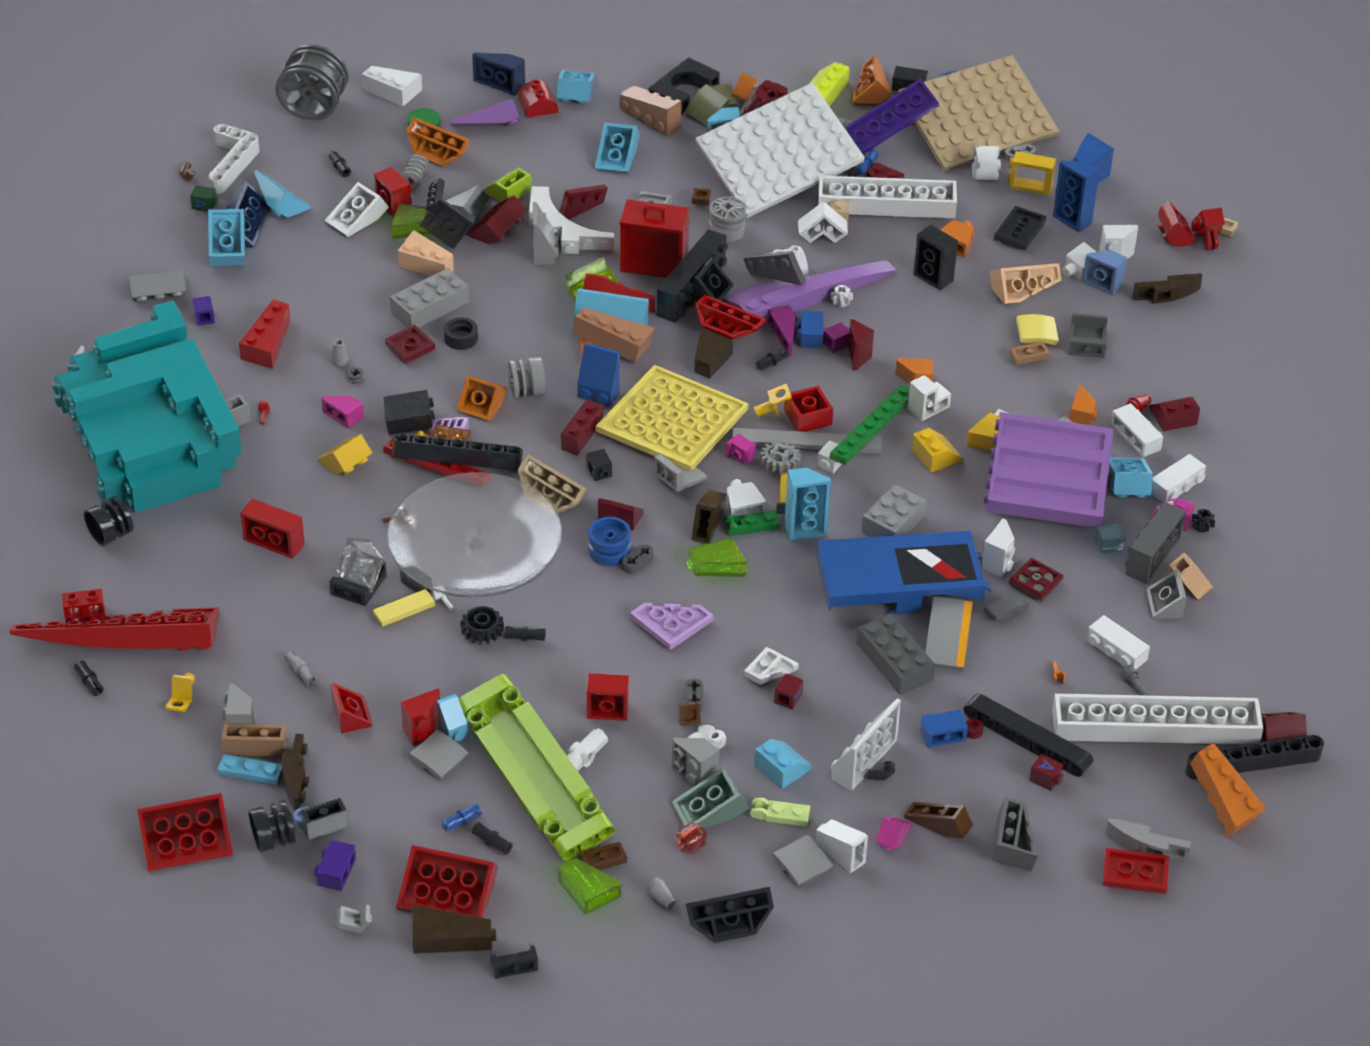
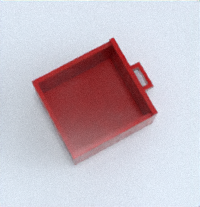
[619,199,689,278]

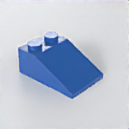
[577,343,620,407]

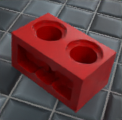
[62,588,105,623]

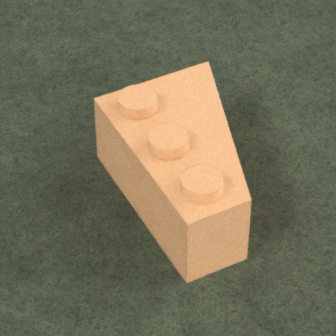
[398,230,454,276]

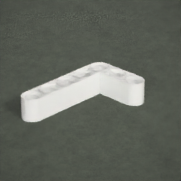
[209,124,259,194]

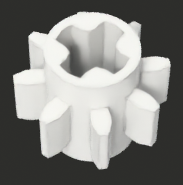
[831,285,853,307]

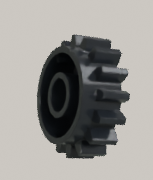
[460,606,504,645]

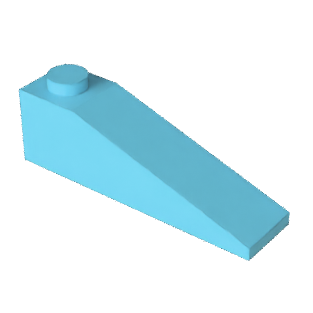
[254,170,311,217]

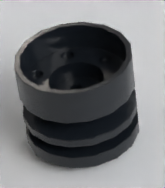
[83,496,134,547]
[248,800,296,853]

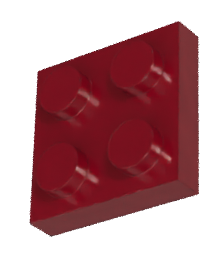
[385,325,435,364]

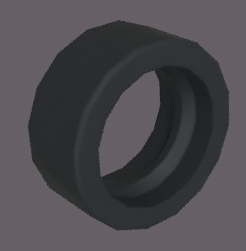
[444,317,478,350]

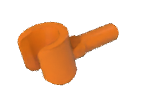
[1052,662,1066,684]

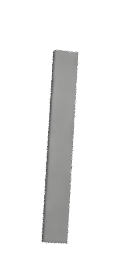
[732,428,882,454]

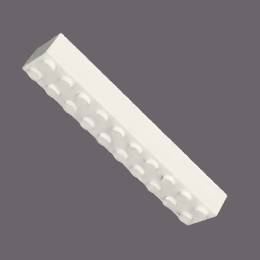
[1052,694,1263,745]

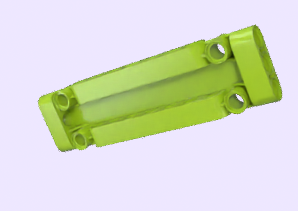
[459,674,615,862]

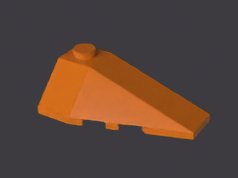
[853,55,891,104]

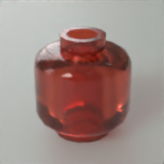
[675,822,708,854]

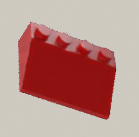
[137,793,233,872]
[396,845,498,918]

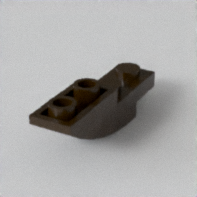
[1133,273,1203,304]
[282,734,309,811]

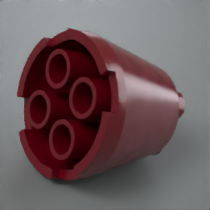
[742,80,788,116]

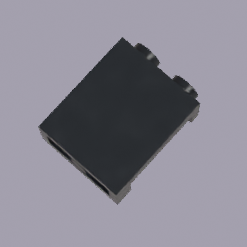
[329,551,387,606]

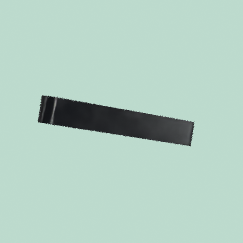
[392,434,523,471]
[963,693,1094,777]
[1185,735,1324,779]

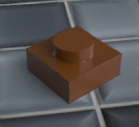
[692,188,711,205]
[678,702,701,726]

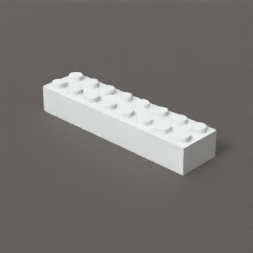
[818,176,957,219]

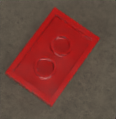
[1102,848,1169,894]

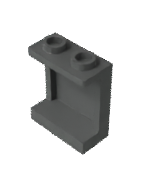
[1069,313,1108,358]

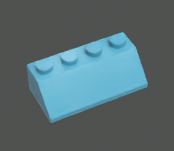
[573,289,648,326]
[785,467,831,541]

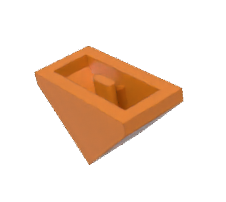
[731,72,757,102]

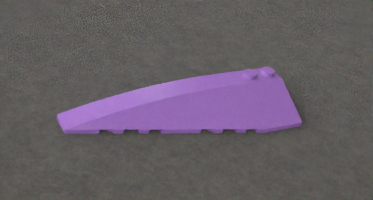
[721,260,896,325]

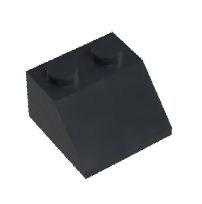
[693,258,734,302]

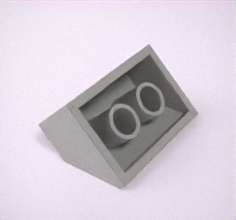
[129,270,186,302]

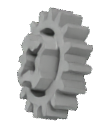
[760,441,801,473]

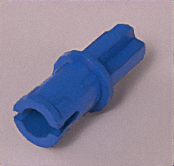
[856,149,879,175]
[441,803,482,832]

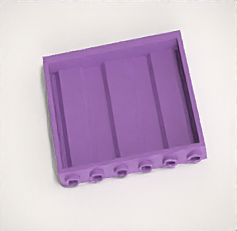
[984,412,1113,529]

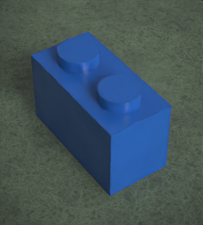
[797,310,823,348]
[920,709,968,748]

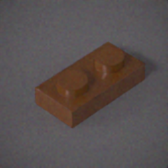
[580,842,627,874]

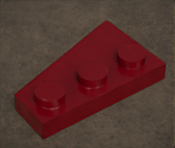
[559,184,608,220]

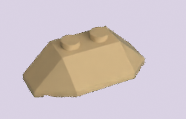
[518,454,587,515]

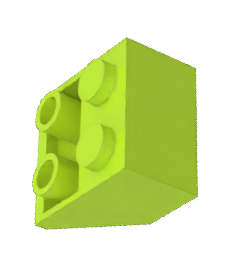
[483,168,531,202]

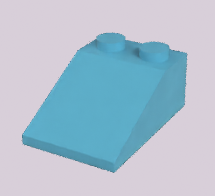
[556,70,594,103]
[595,123,640,173]
[208,209,245,266]
[1108,457,1153,498]

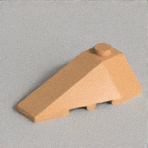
[989,263,1062,304]

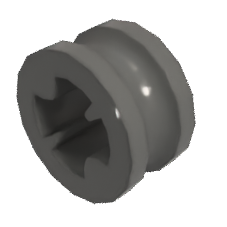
[347,367,364,384]

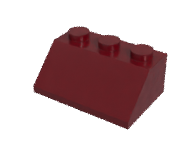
[467,195,527,245]

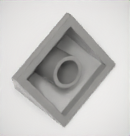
[1146,569,1186,619]

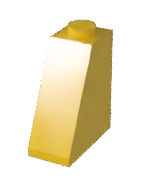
[967,412,1000,451]

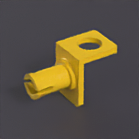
[754,384,792,418]
[165,673,195,712]

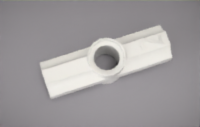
[567,728,608,771]

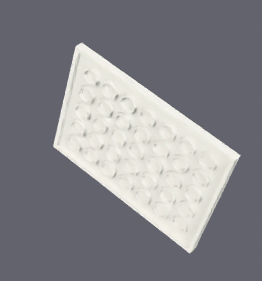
[696,82,865,218]

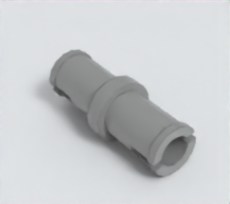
[284,651,317,686]

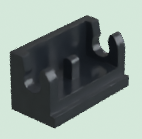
[490,943,538,979]

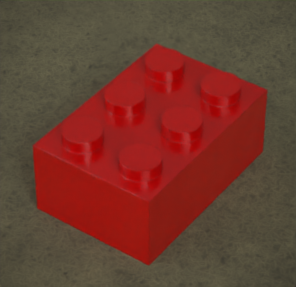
[240,498,305,559]

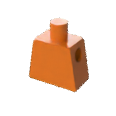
[941,220,975,257]

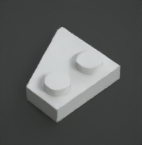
[744,647,799,685]

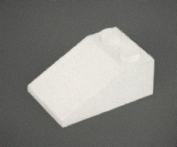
[324,182,389,237]

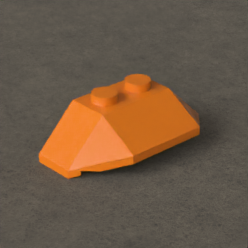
[406,117,470,167]

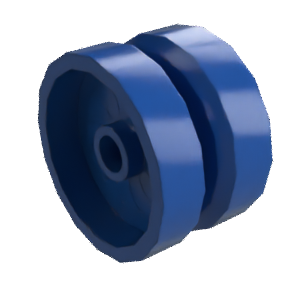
[588,517,631,566]

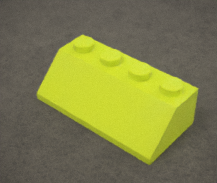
[809,62,850,107]

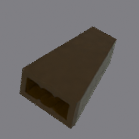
[412,905,496,954]

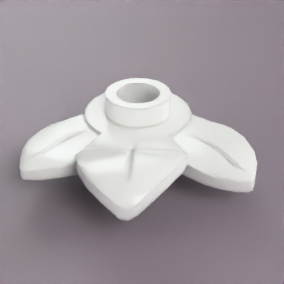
[688,725,726,749]

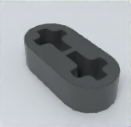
[622,545,653,574]
[685,678,704,712]

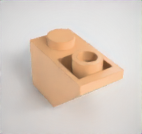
[1169,553,1214,600]

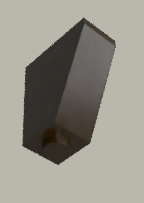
[694,328,733,379]
[691,490,727,544]

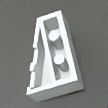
[362,66,422,106]

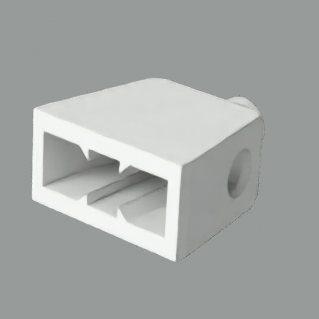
[1062,242,1096,280]
[726,479,766,516]

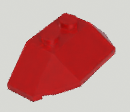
[695,294,766,340]

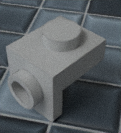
[337,905,372,934]

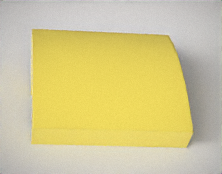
[1016,314,1059,346]

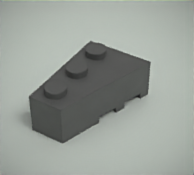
[991,797,1038,871]

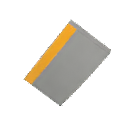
[925,596,973,670]

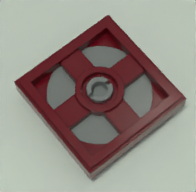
[1009,557,1064,601]

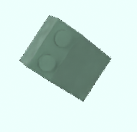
[672,767,750,832]

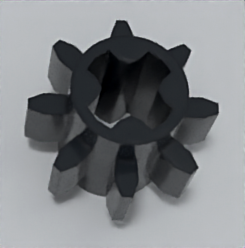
[1191,509,1216,532]

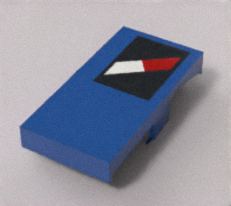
[816,531,991,615]

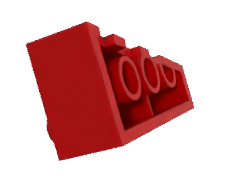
[239,299,290,369]

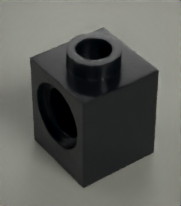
[586,449,612,481]

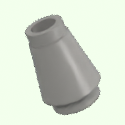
[331,339,349,366]
[646,878,677,910]

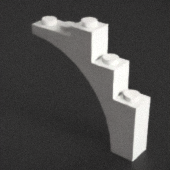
[529,186,614,254]

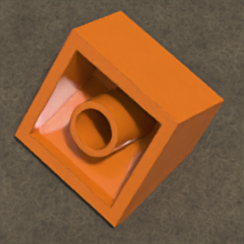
[456,375,508,421]

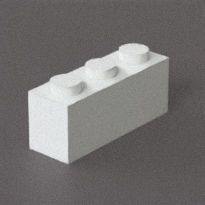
[1111,404,1163,457]
[1151,454,1206,503]
[1086,615,1150,669]

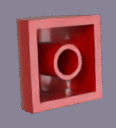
[518,79,559,118]
[1157,200,1196,247]

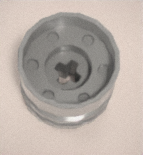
[709,196,746,242]
[507,357,546,399]

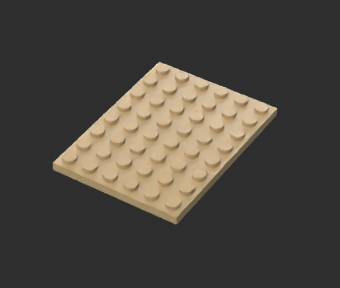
[898,55,1059,171]

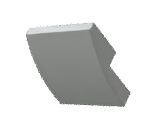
[408,730,469,781]
[772,835,833,888]

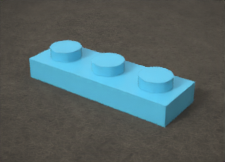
[217,754,283,785]

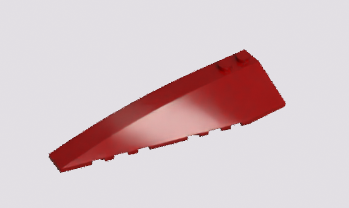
[9,607,219,651]

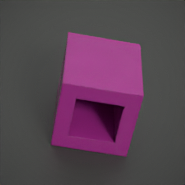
[823,322,849,353]

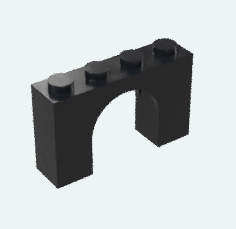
[648,57,720,115]

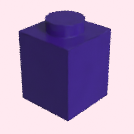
[192,296,215,326]

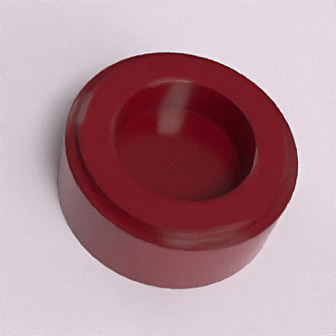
[965,719,984,739]

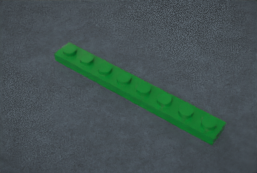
[829,385,910,466]

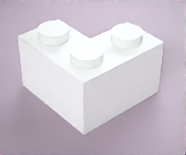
[798,201,848,243]
[908,375,951,421]

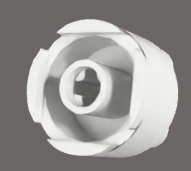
[972,146,1001,180]

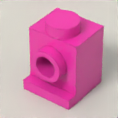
[726,434,755,465]

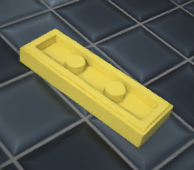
[373,589,435,627]

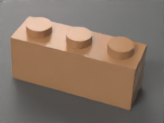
[221,723,288,757]

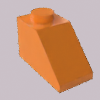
[895,358,933,384]
[1069,385,1098,425]

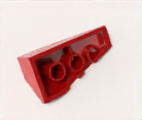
[583,273,656,313]

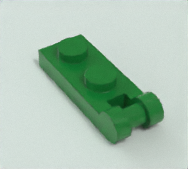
[724,510,781,536]

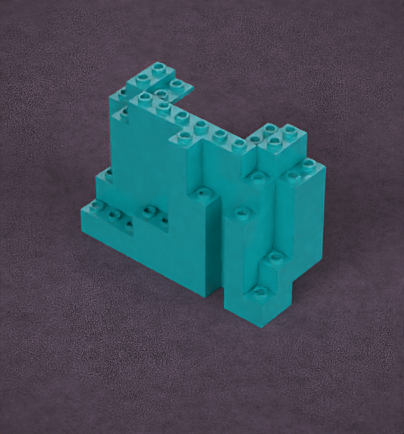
[52,300,241,513]

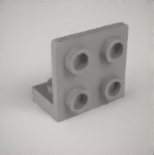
[654,454,707,492]

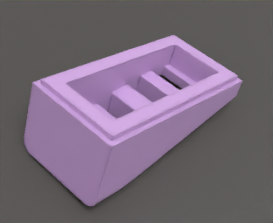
[428,417,469,439]

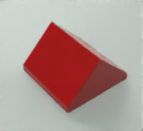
[331,683,372,733]

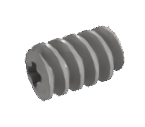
[401,155,429,190]

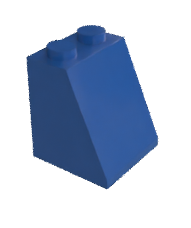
[1073,133,1114,182]

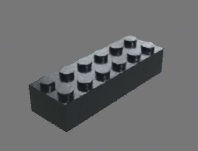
[656,230,728,323]

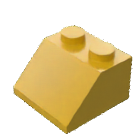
[912,428,963,473]
[317,434,372,475]

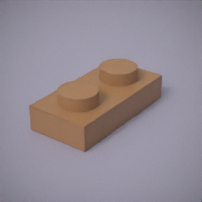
[1009,342,1050,365]

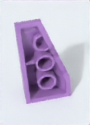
[450,99,520,126]

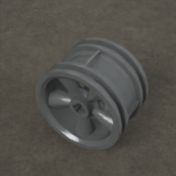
[275,44,349,121]

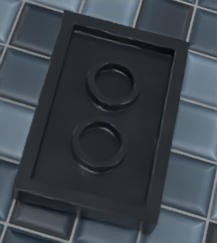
[994,206,1047,250]

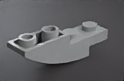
[1106,818,1191,861]

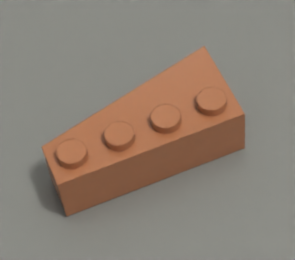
[620,86,681,136]
[572,308,655,363]

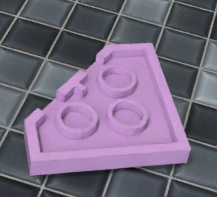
[630,603,714,650]

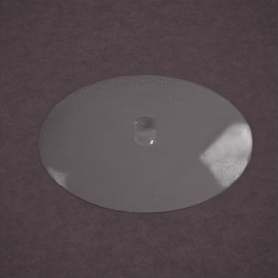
[387,473,562,597]

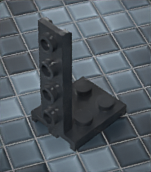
[419,177,474,249]

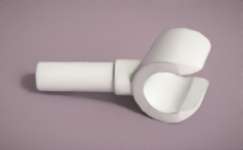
[432,587,454,610]

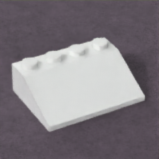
[830,698,901,791]

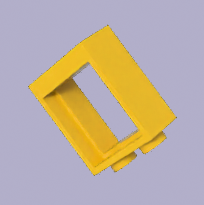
[1007,151,1056,196]

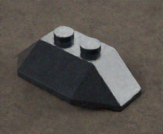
[685,886,774,943]

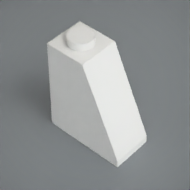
[815,820,868,873]

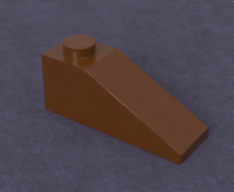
[903,802,973,838]

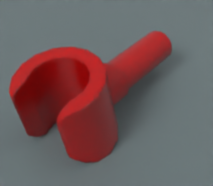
[258,400,270,425]

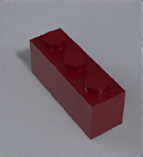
[561,399,603,455]

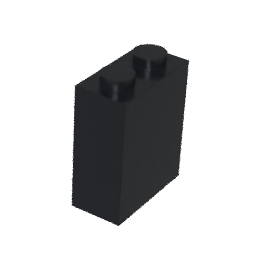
[383,390,435,435]

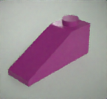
[768,305,797,357]

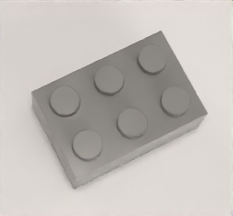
[862,484,927,537]

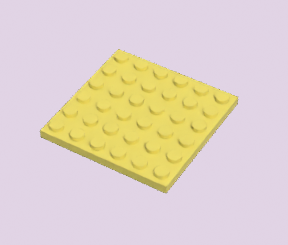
[596,365,749,471]

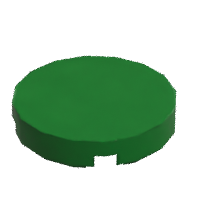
[407,108,440,126]

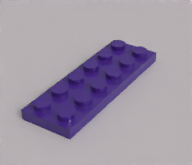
[844,79,940,155]

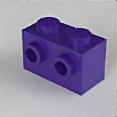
[314,840,356,891]

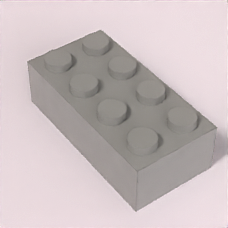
[390,268,470,328]

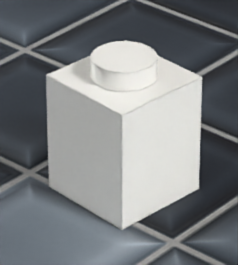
[817,440,841,474]

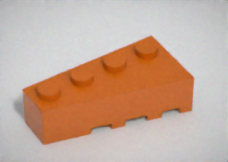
[1190,743,1266,838]

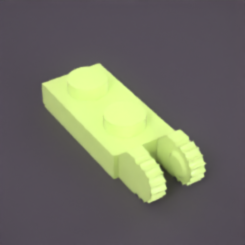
[750,797,811,827]

